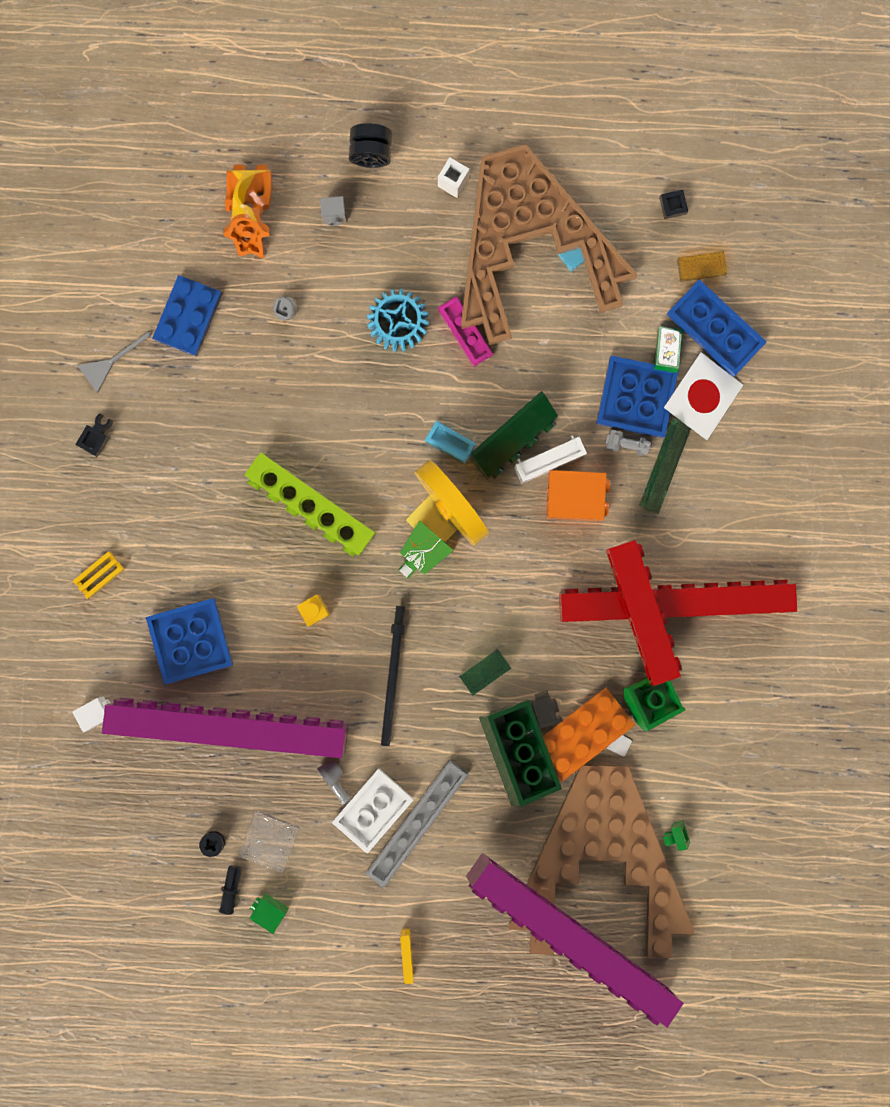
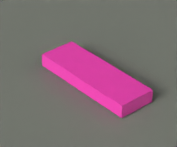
[437,296,494,367]

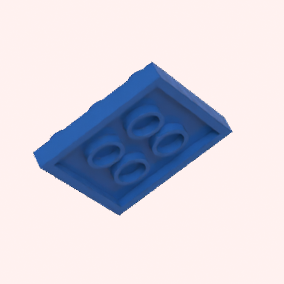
[596,355,679,438]
[146,598,233,685]

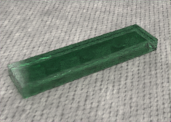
[639,419,691,514]

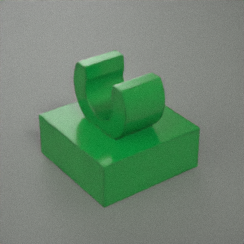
[663,820,691,851]

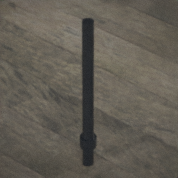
[381,606,405,746]

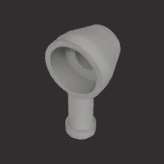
[317,761,351,805]

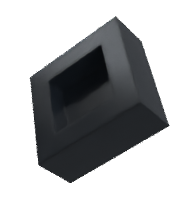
[659,190,688,219]

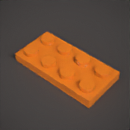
[543,688,635,783]

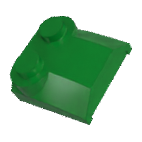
[624,677,686,731]

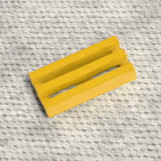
[73,551,125,599]
[400,929,414,984]

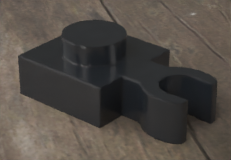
[75,414,113,457]

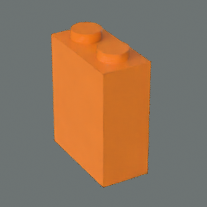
[546,470,610,521]

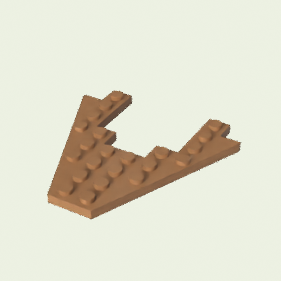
[461,144,637,345]
[508,764,694,958]

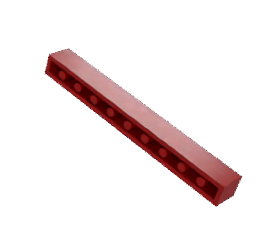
[559,579,798,622]

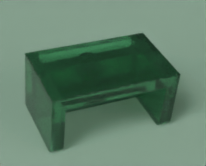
[459,648,511,696]

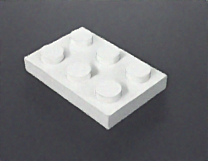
[332,768,414,854]

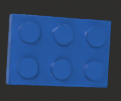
[152,275,222,357]

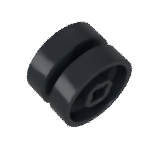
[349,123,392,168]

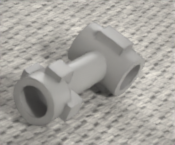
[605,430,651,456]

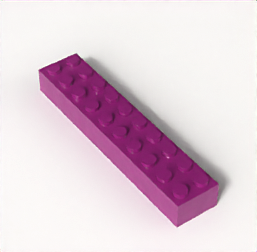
[102,698,349,758]
[466,853,684,1028]

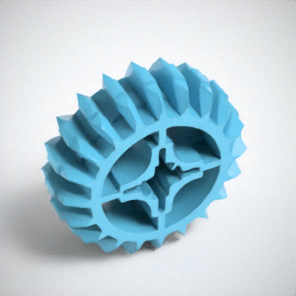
[367,289,429,352]

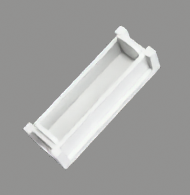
[514,435,587,484]

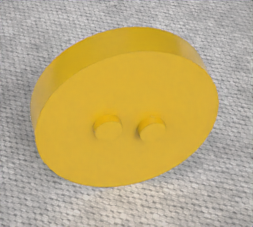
[414,460,489,546]

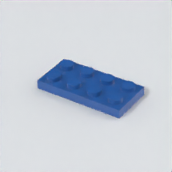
[666,279,767,377]

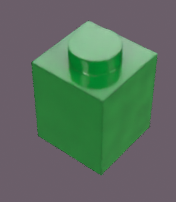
[249,893,289,934]

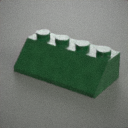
[469,391,558,480]
[479,700,562,807]

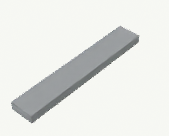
[365,760,469,888]

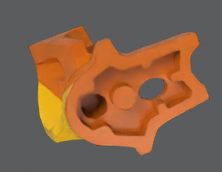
[223,164,274,258]

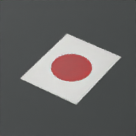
[664,352,743,440]

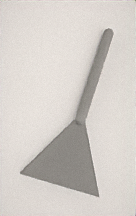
[77,332,151,393]

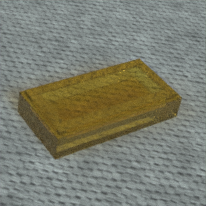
[677,251,727,282]

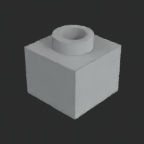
[320,196,347,226]

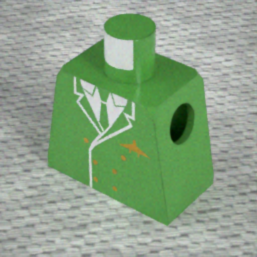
[398,521,454,579]

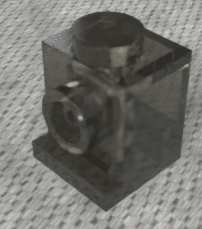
[531,690,563,729]

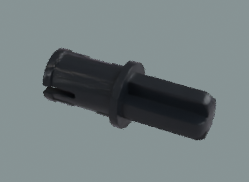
[219,865,242,915]

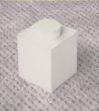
[438,157,470,198]
[72,696,111,733]

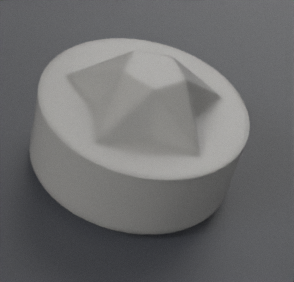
[273,296,297,320]

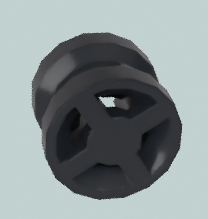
[199,831,225,857]

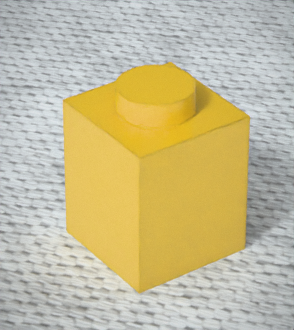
[296,595,331,627]

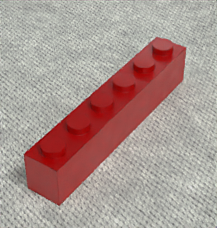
[606,540,682,686]

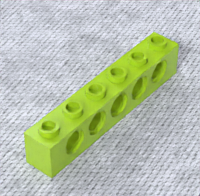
[244,452,376,557]

